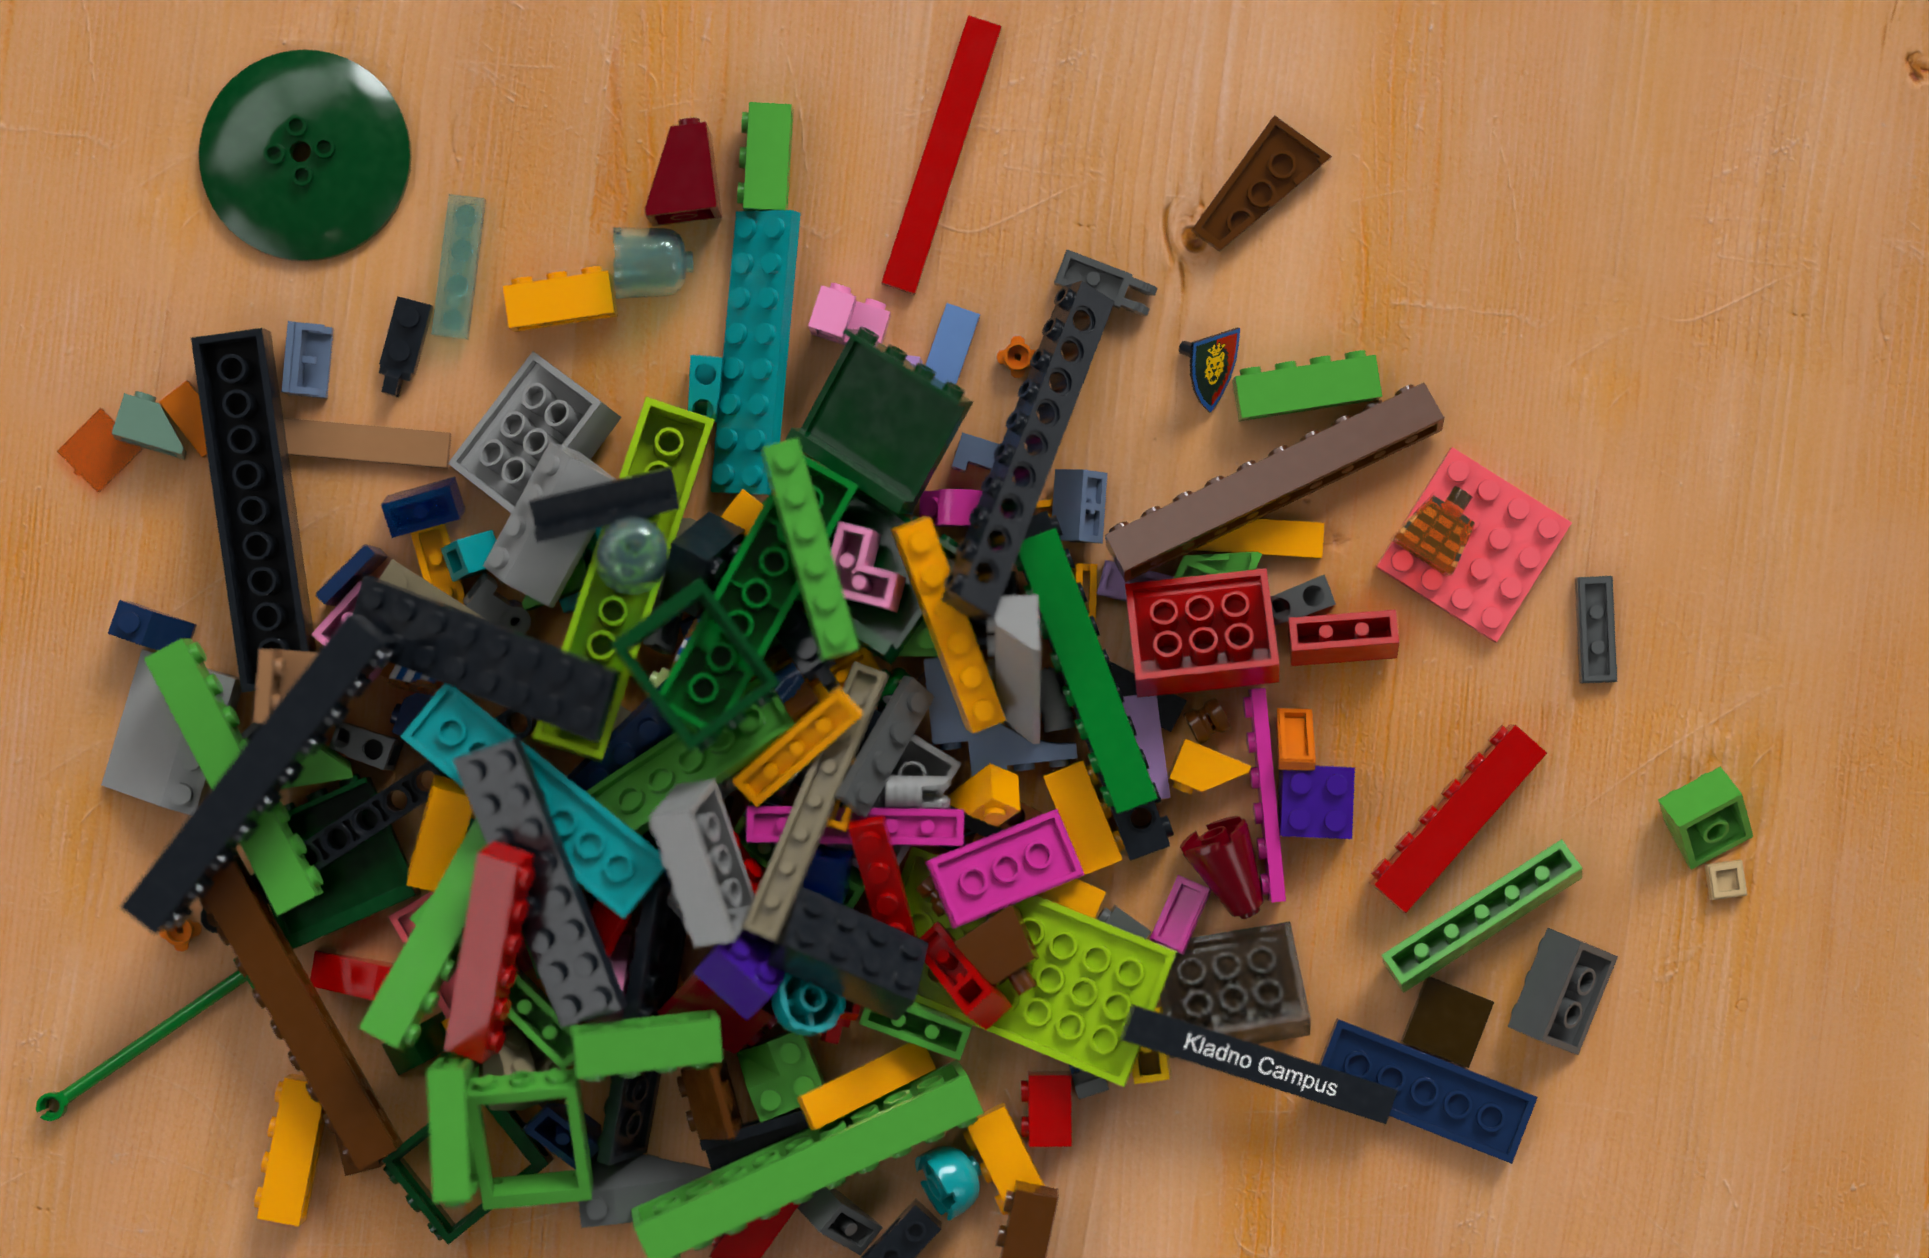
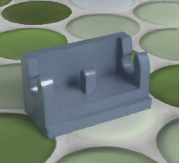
[281,321,334,399]
[1052,469,1108,544]

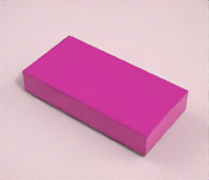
[1149,875,1212,955]

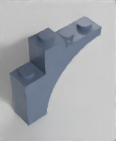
[924,657,1078,777]

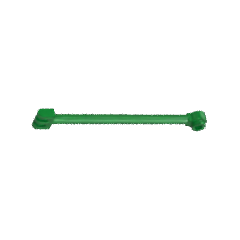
[36,960,255,1121]

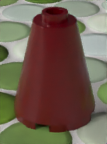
[1180,816,1264,919]

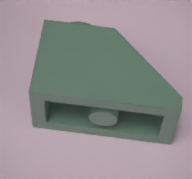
[111,391,187,460]

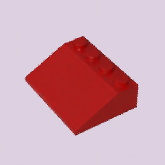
[1125,568,1280,698]

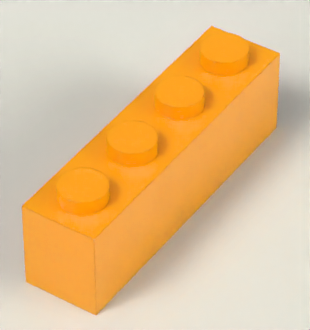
[254,1073,326,1227]

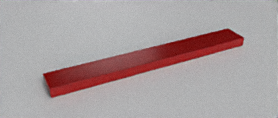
[881,15,1002,295]

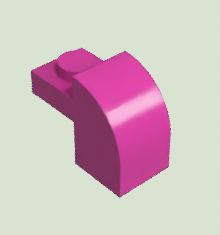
[919,489,1001,528]

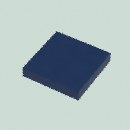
[315,545,388,606]

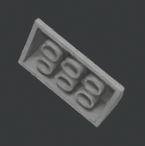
[448,351,622,513]
[101,650,241,815]

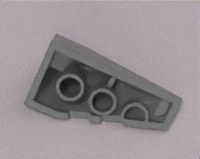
[579,1151,715,1228]

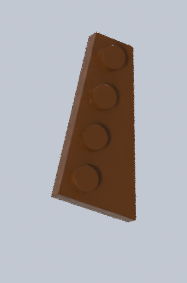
[1191,115,1332,252]

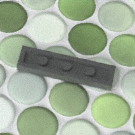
[835,676,935,817]

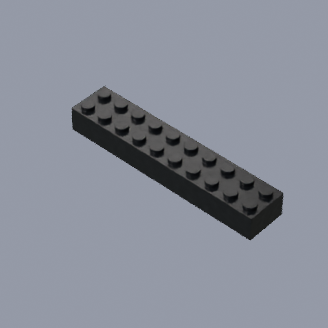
[191,328,317,693]
[120,615,396,934]

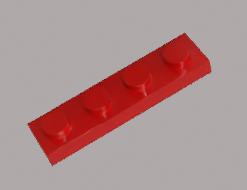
[848,815,917,938]

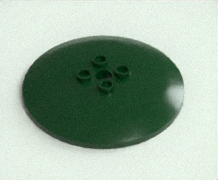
[199,50,412,261]

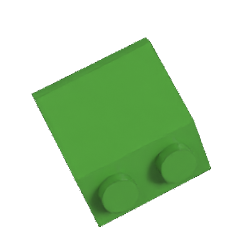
[1658,766,1753,870]

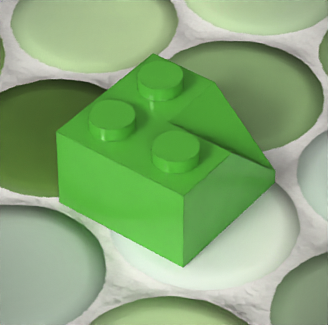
[737,1031,826,1123]

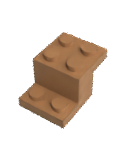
[254,649,319,723]

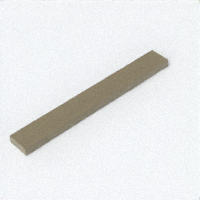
[742,661,889,943]

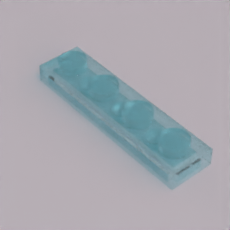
[431,194,486,340]

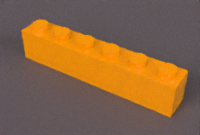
[890,516,1006,734]

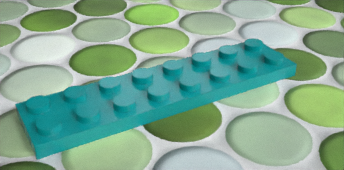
[711,210,801,496]
[400,684,666,919]

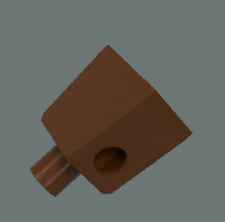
[954,905,1039,996]

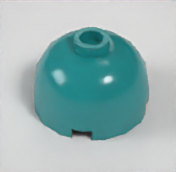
[772,973,846,1036]
[915,1146,982,1221]

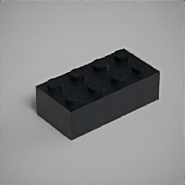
[767,887,929,1021]

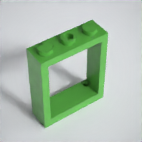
[427,1052,480,1208]
[466,1068,594,1210]

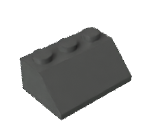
[1508,928,1618,1055]

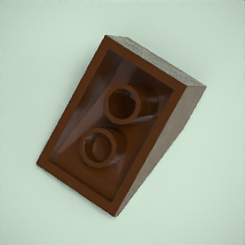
[677,1055,743,1140]

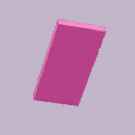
[925,809,1085,929]

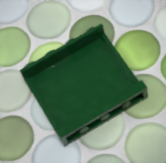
[785,326,973,514]
[795,488,959,665]
[269,774,421,949]

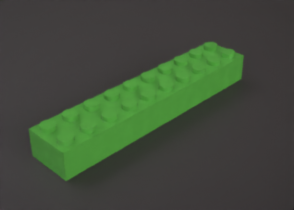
[631,1060,984,1258]

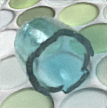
[613,227,693,299]
[595,517,668,595]

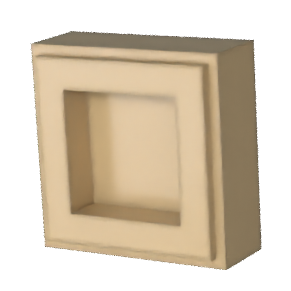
[1704,860,1747,900]

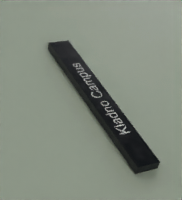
[1120,1004,1398,1124]

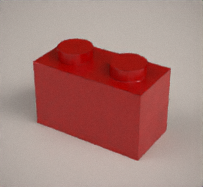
[1021,1071,1072,1147]

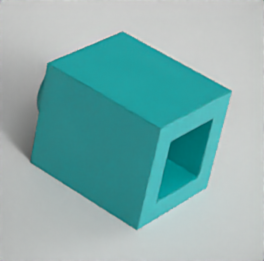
[441,530,497,582]

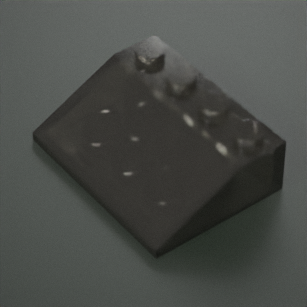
[1159,922,1311,1058]

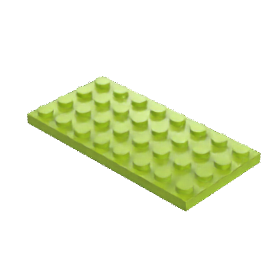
[901,846,1178,1087]

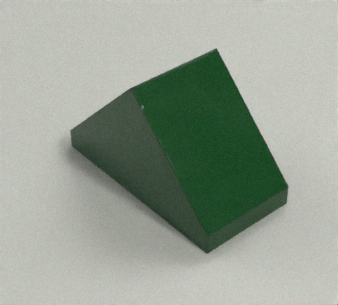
[382,1012,447,1076]

